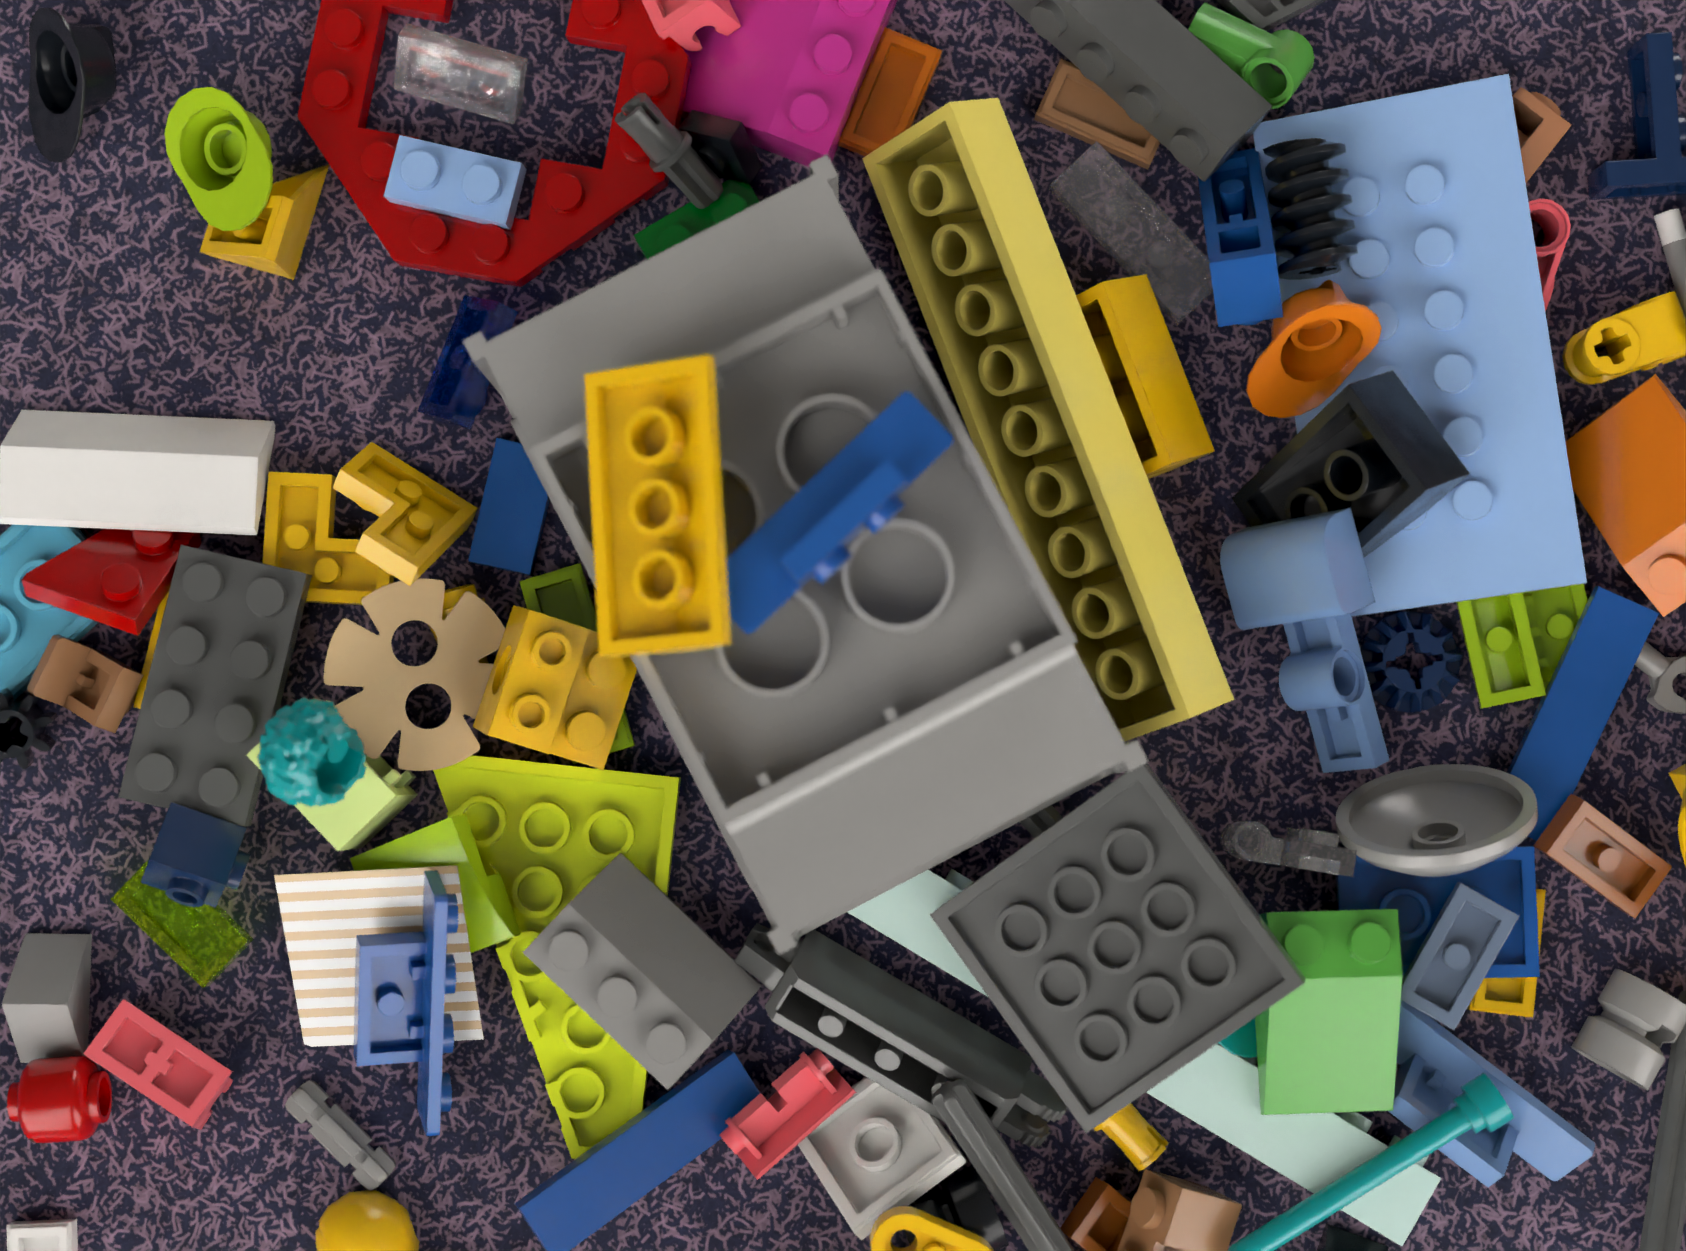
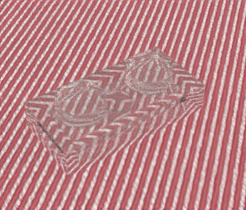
[394,23,528,125]

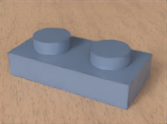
[1401,882,1520,1030]

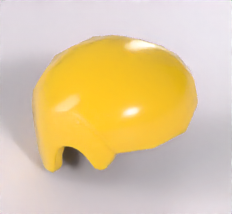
[316,1190,419,1251]

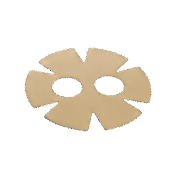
[324,578,505,771]

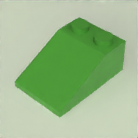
[1255,909,1402,1115]

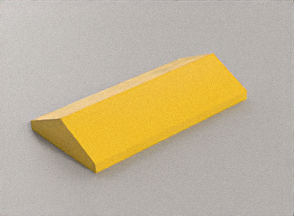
[584,354,731,657]

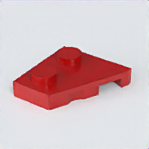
[22,529,201,636]

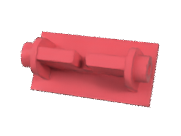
[719,1048,856,1180]

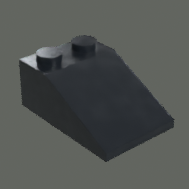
[1232,370,1470,557]

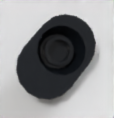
[28,8,116,162]

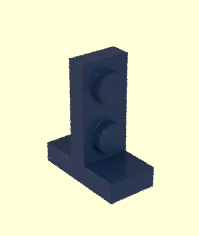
[1587,32,1686,200]

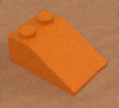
[1565,374,1686,617]

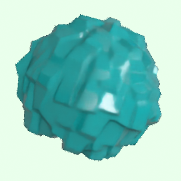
[257,697,366,807]

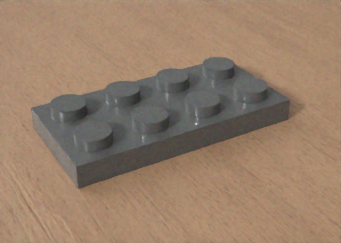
[119,545,312,826]

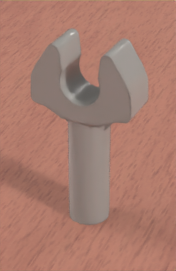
[1635,642,1686,714]

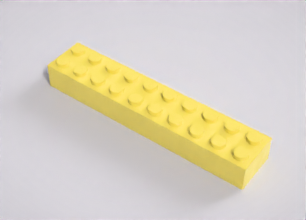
[862,98,1234,742]

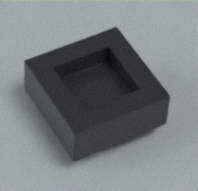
[679,110,762,184]

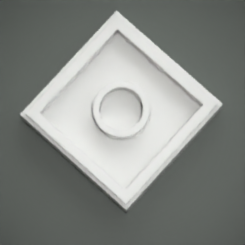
[798,1076,968,1240]

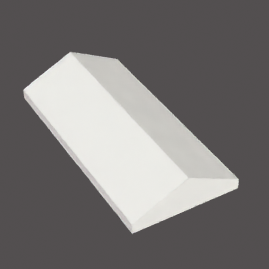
[0,410,275,535]

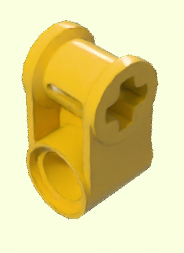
[1562,291,1686,385]

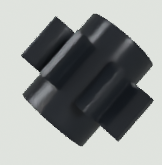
[0,688,58,769]

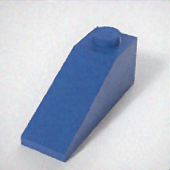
[1198,148,1283,327]

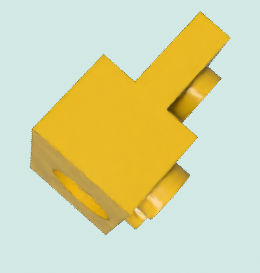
[473,605,637,770]

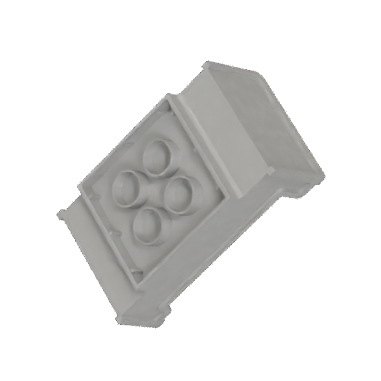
[463,154,1149,955]

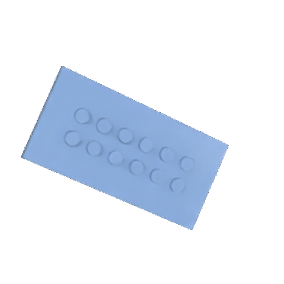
[1253,74,1587,617]

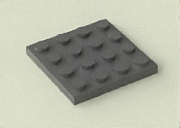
[930,763,1306,1133]

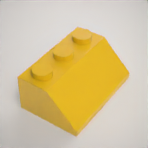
[1076,274,1215,479]

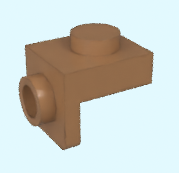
[27,634,144,733]

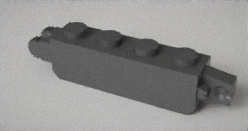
[734,923,1068,1148]

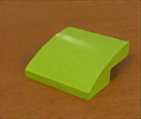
[1456,584,1588,709]
[350,814,521,953]

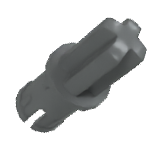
[615,92,723,209]

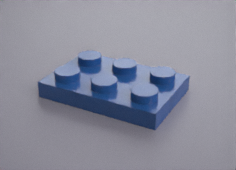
[1335,846,1540,978]

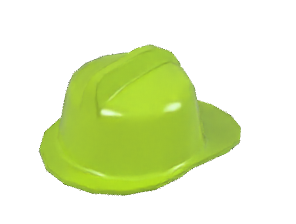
[164,87,273,231]

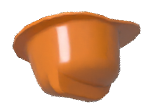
[1246,280,1382,418]

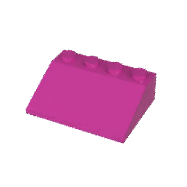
[682,0,897,167]

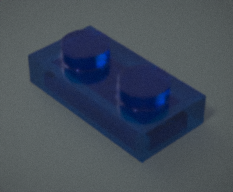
[418,295,518,430]

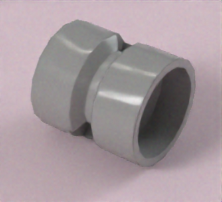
[1571,969,1686,1091]

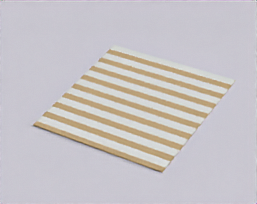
[274,865,484,1047]

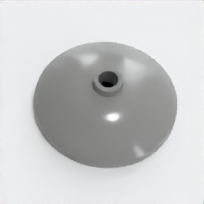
[1335,764,1538,877]

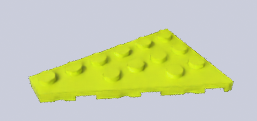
[433,755,681,1159]

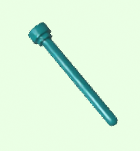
[1228,1073,1514,1251]

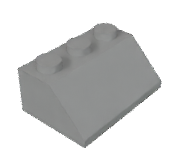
[523,853,762,1090]

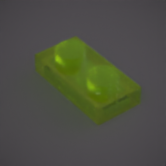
[111,859,254,988]

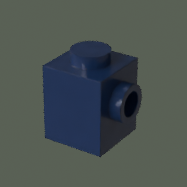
[140,802,251,908]

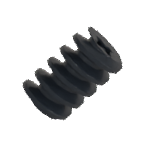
[1263,138,1358,280]

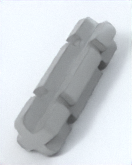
[285,1080,396,1191]

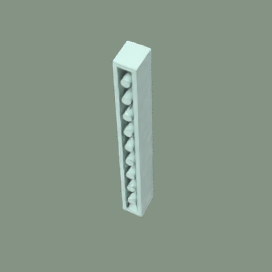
[848,869,1441,1246]

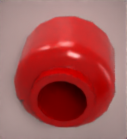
[7,1056,112,1143]

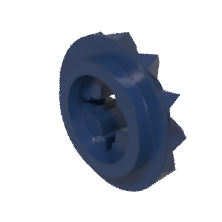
[1360,611,1463,713]

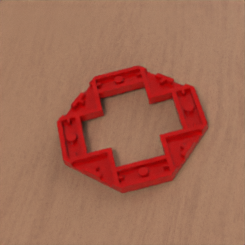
[297,0,692,287]

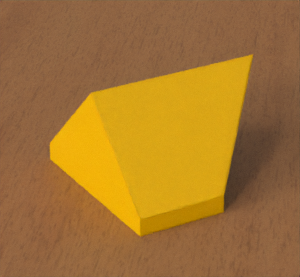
[200,164,329,280]

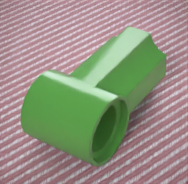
[1188,3,1315,109]

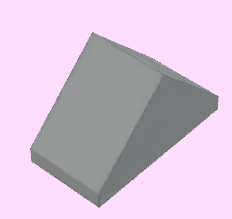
[1,933,92,1063]

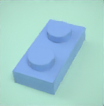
[384,135,527,230]

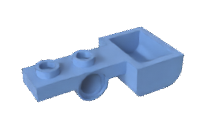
[1220,508,1389,773]

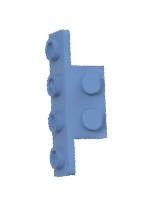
[1388,1000,1595,1187]

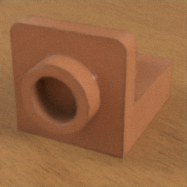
[1512,87,1571,183]

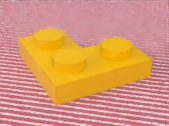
[333,442,478,586]
[262,471,394,605]

